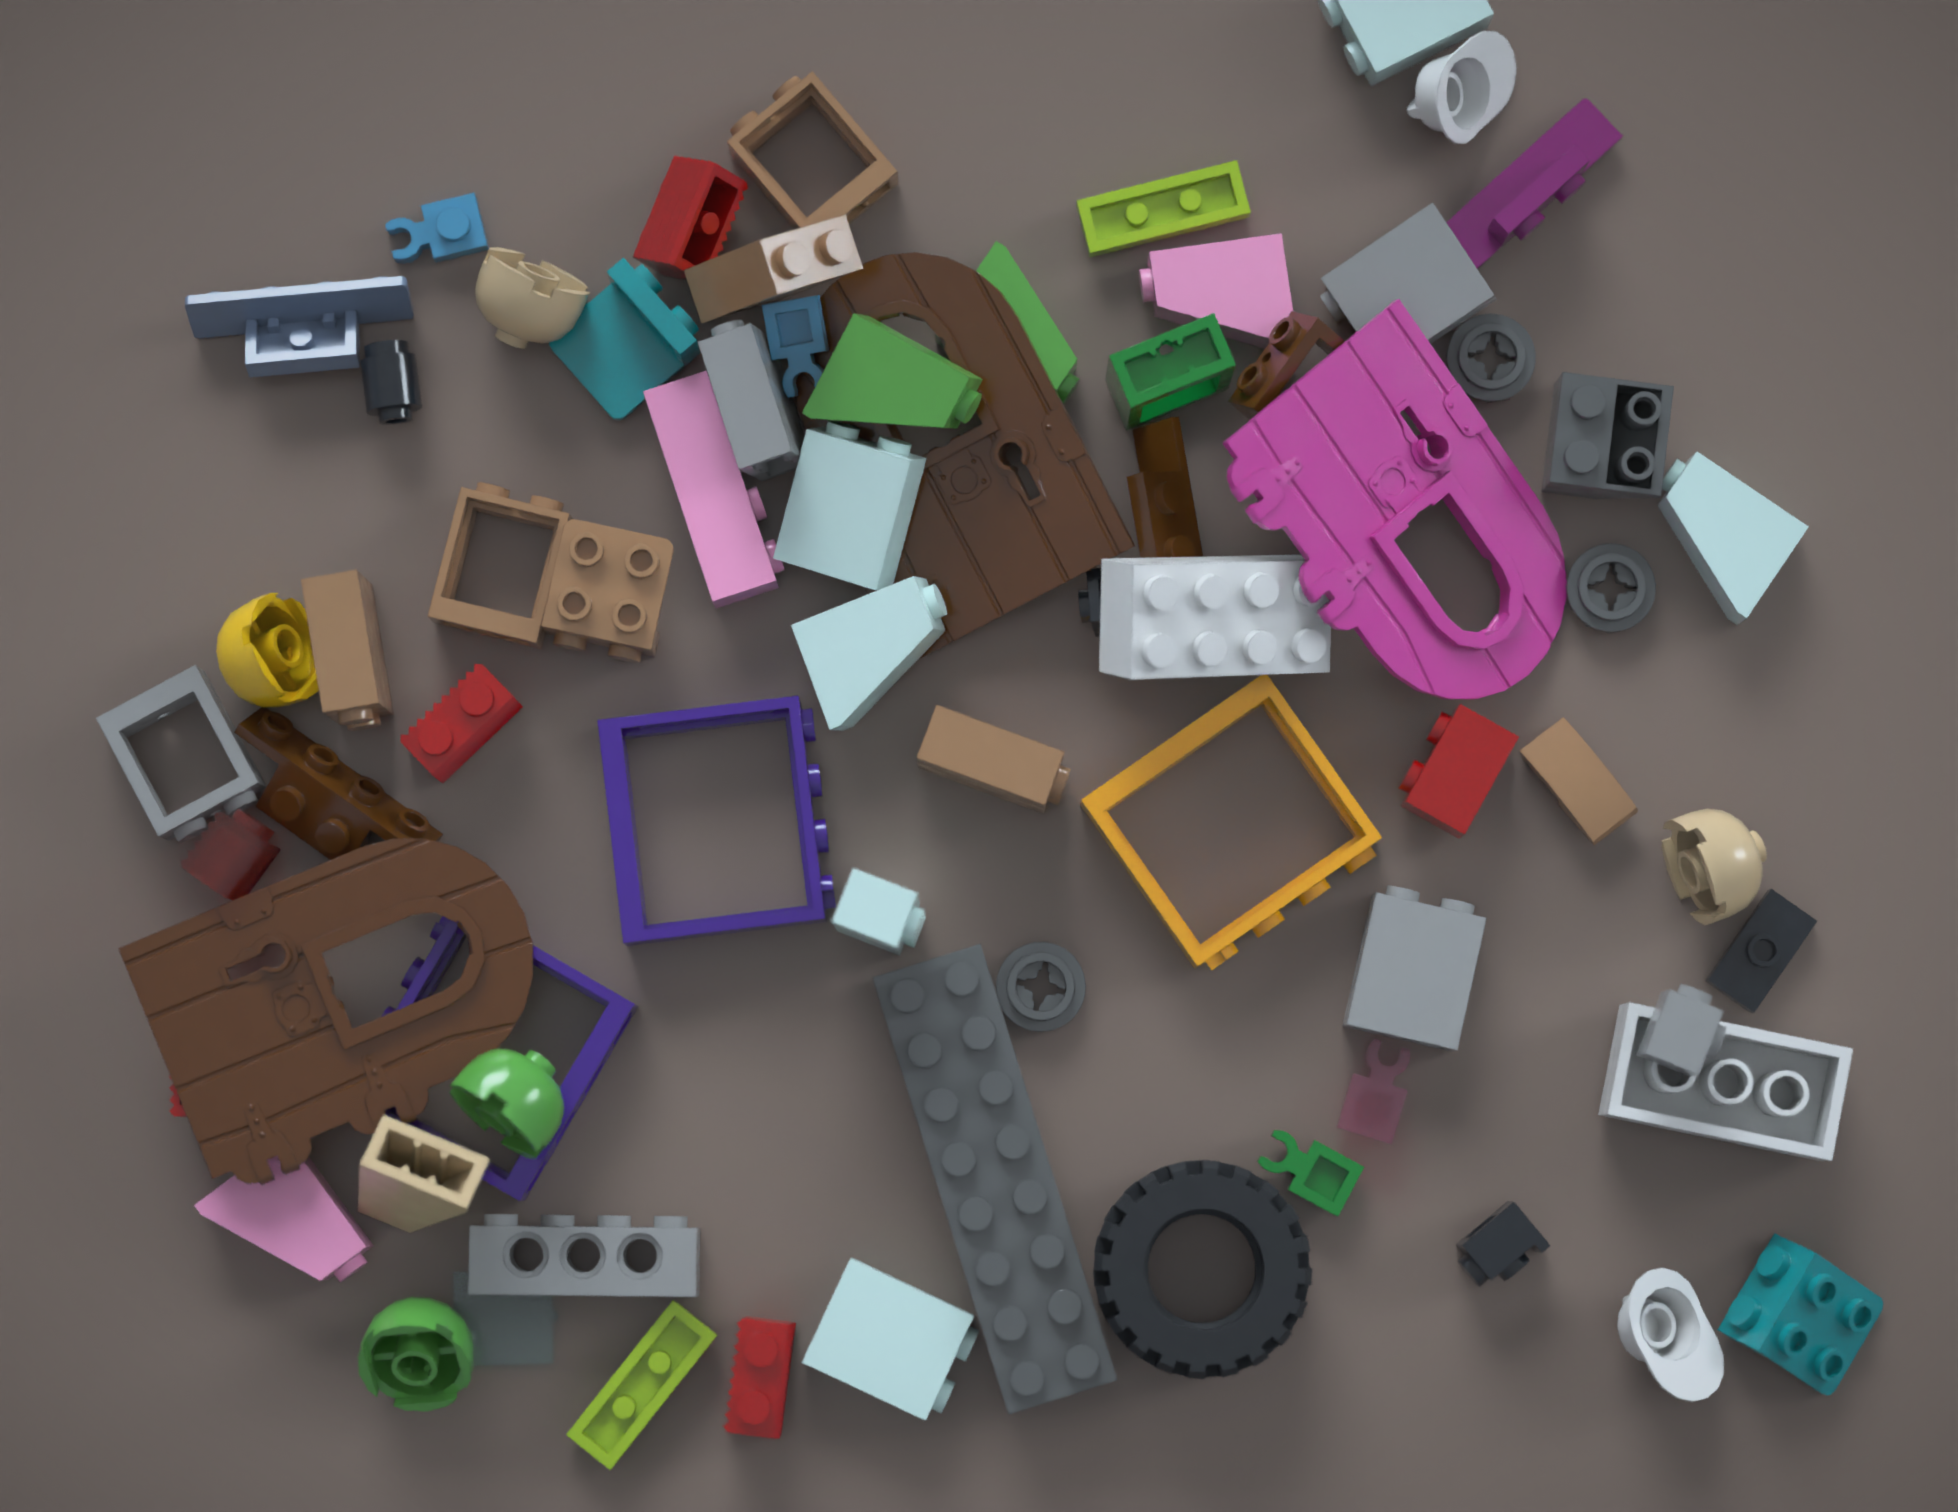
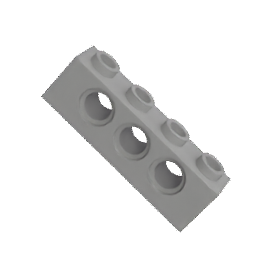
[468,1214,701,1297]

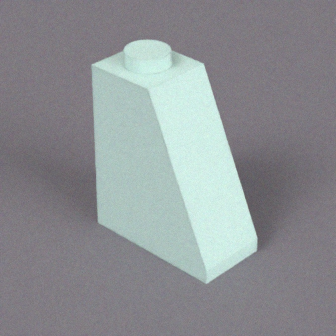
[1657,452,1809,625]
[791,576,947,731]

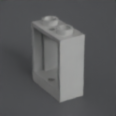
[96,665,267,843]

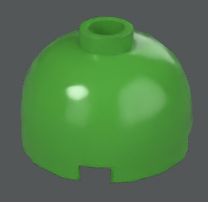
[449,1049,564,1159]
[358,1297,474,1412]

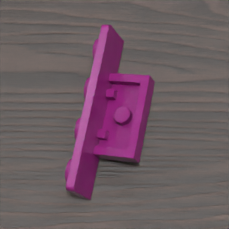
[1446,98,1623,269]

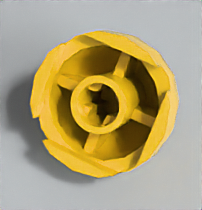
[216,593,319,708]

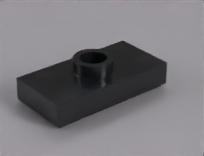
[1705,889,1817,1013]

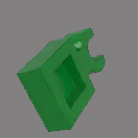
[1257,1130,1364,1217]

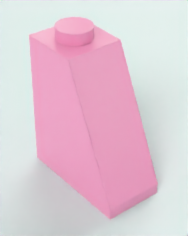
[1139,233,1293,349]
[194,1156,374,1282]

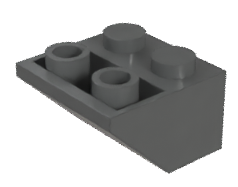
[1541,372,1674,499]

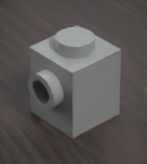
[1637,984,1726,1077]

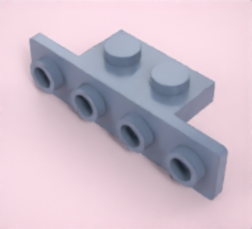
[185,276,414,378]

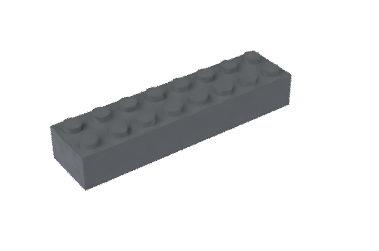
[872,944,1117,1415]

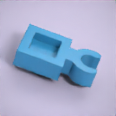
[385,193,489,263]
[762,295,829,397]

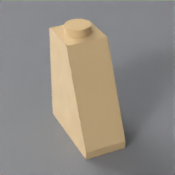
[358,1115,490,1233]

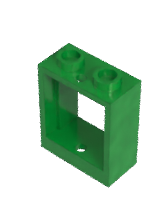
[1105,313,1236,431]

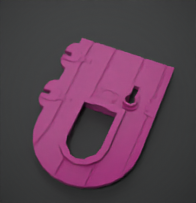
[1222,299,1567,700]

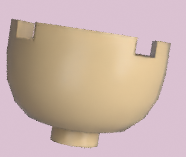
[475,247,590,349]
[1662,809,1767,926]

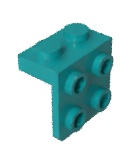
[549,257,701,420]
[1717,1233,1884,1395]

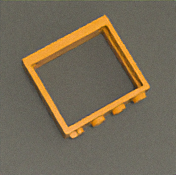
[1080,675,1382,970]

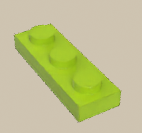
[1076,160,1251,257]
[566,1300,718,1470]

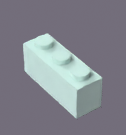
[832,868,926,956]

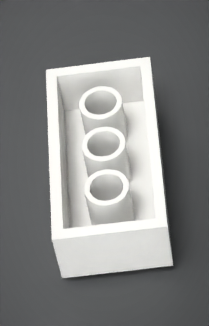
[1099,555,1331,679]
[1598,1002,1853,1161]

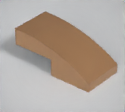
[1520,717,1638,845]

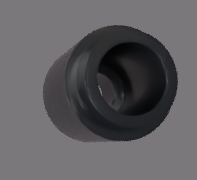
[360,340,422,425]

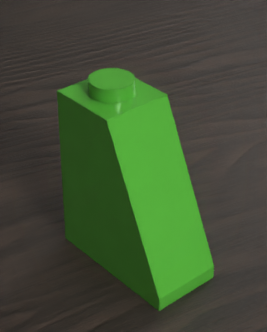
[935,241,1080,405]
[802,313,983,429]

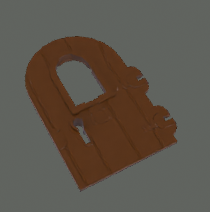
[795,252,1135,658]
[118,838,533,1185]

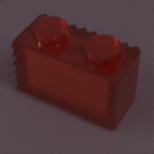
[181,808,281,900]

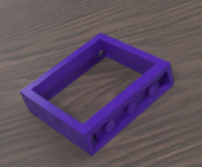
[597,695,836,946]
[381,916,639,1201]

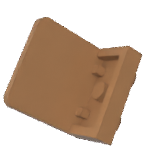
[541,519,674,663]

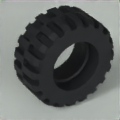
[1093,1160,1312,1379]

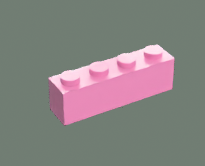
[643,370,784,609]

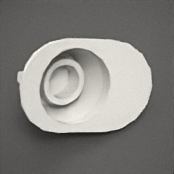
[1407,31,1516,144]
[1617,1268,1724,1402]

